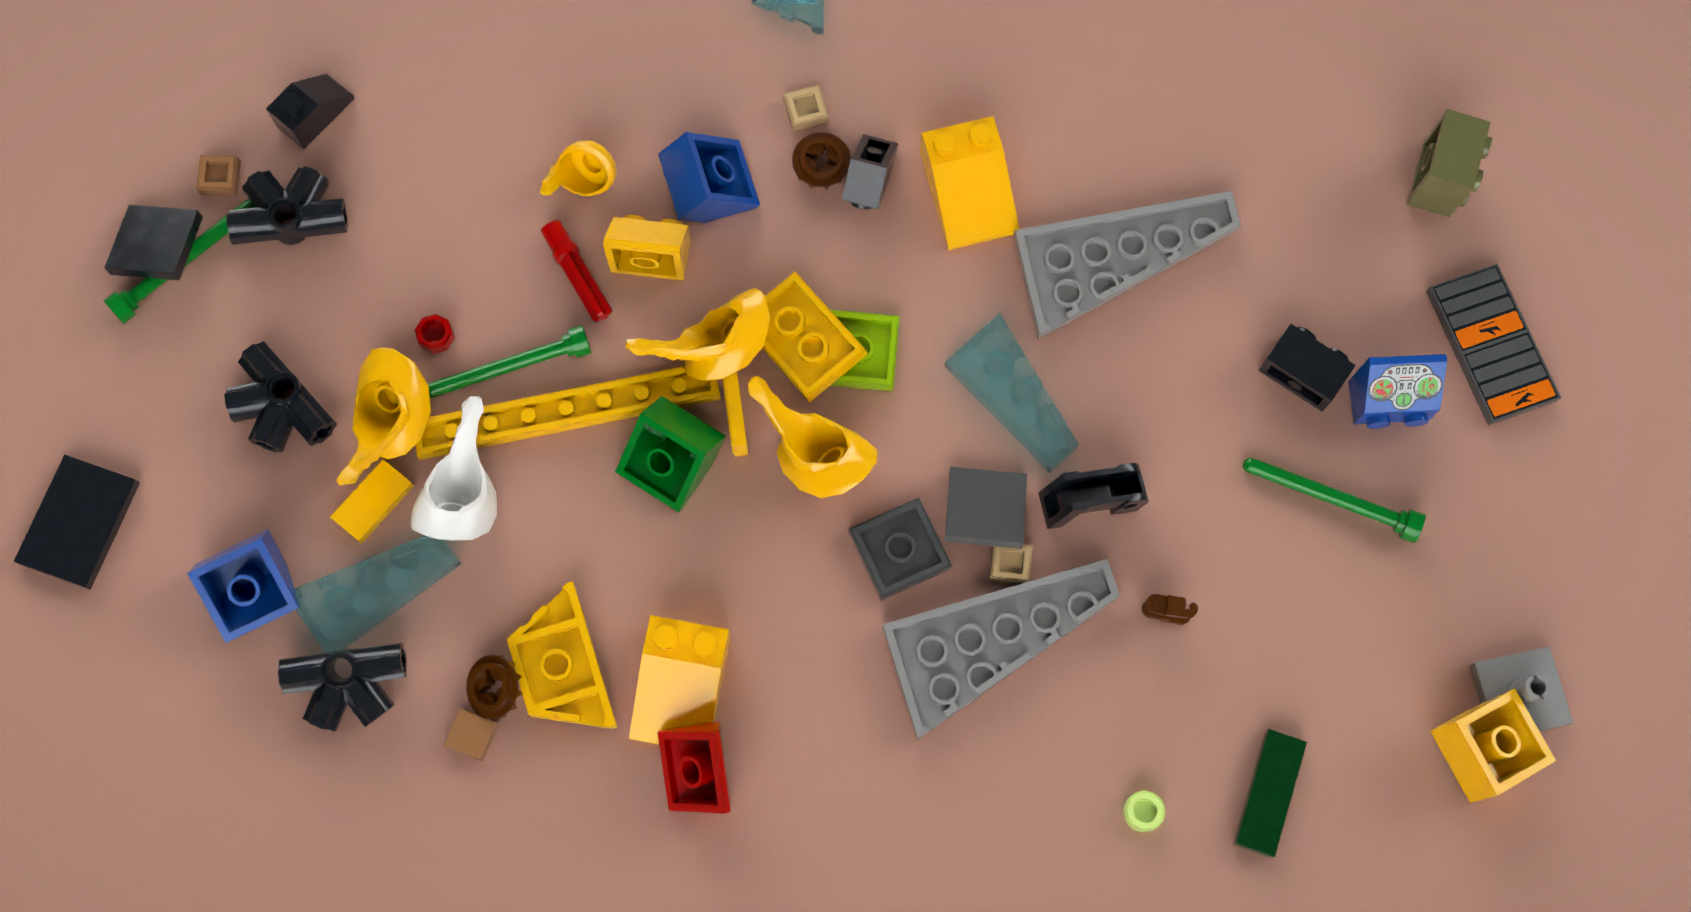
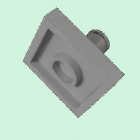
[1469,647,1573,731]

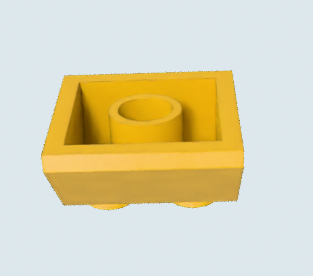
[603,215,691,281]
[1430,689,1556,803]

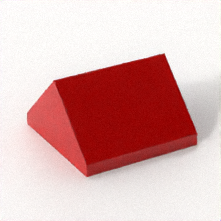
[657,721,731,814]

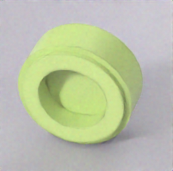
[1123,791,1165,832]

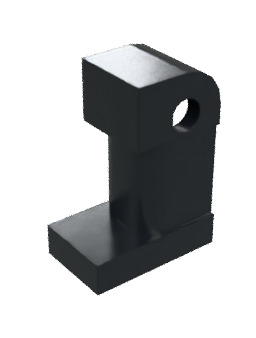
[1038,463,1149,529]

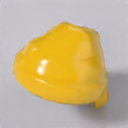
[539,140,617,196]

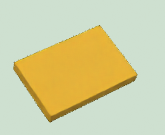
[762,271,868,403]

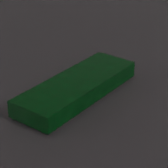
[1233,729,1307,858]

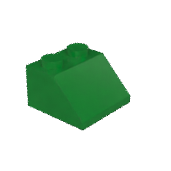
[615,396,726,513]

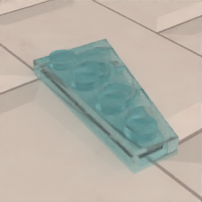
[945,313,1079,473]
[295,536,462,653]

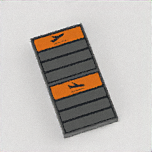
[1426,264,1561,426]

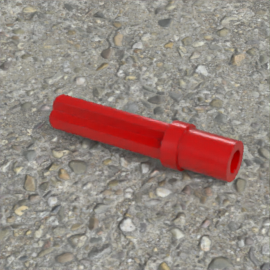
[540,220,612,322]

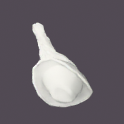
[410,396,497,541]

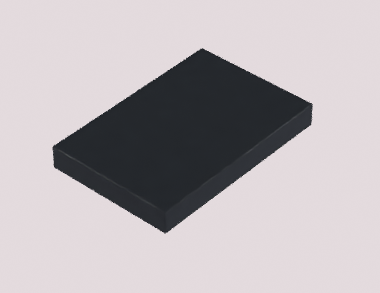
[13,454,140,590]

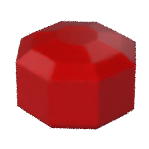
[415,314,455,354]

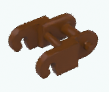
[1141,594,1198,625]

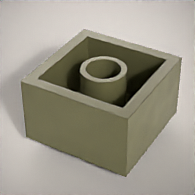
[1407,109,1492,217]

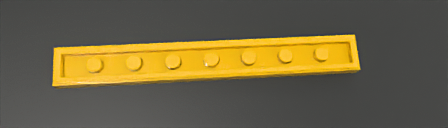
[415,366,721,460]

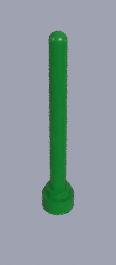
[103,198,255,324]
[427,325,592,399]
[1243,458,1426,543]

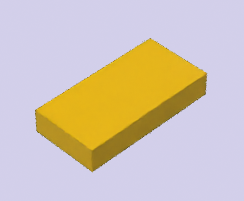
[723,372,748,457]
[330,459,414,544]

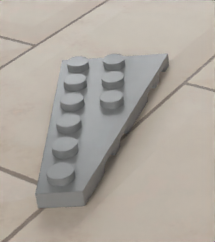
[1014,191,1241,339]
[882,559,1120,740]

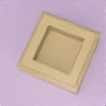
[784,85,829,132]
[989,544,1033,585]

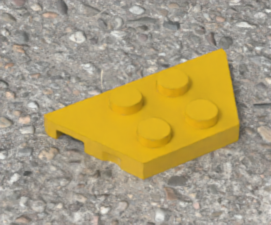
[507,581,618,729]

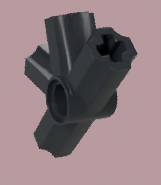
[226,166,348,245]
[224,341,337,452]
[278,643,407,732]

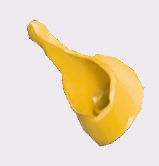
[625,288,770,380]
[336,347,431,486]
[748,375,878,498]

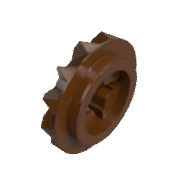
[792,132,851,190]
[466,655,523,719]

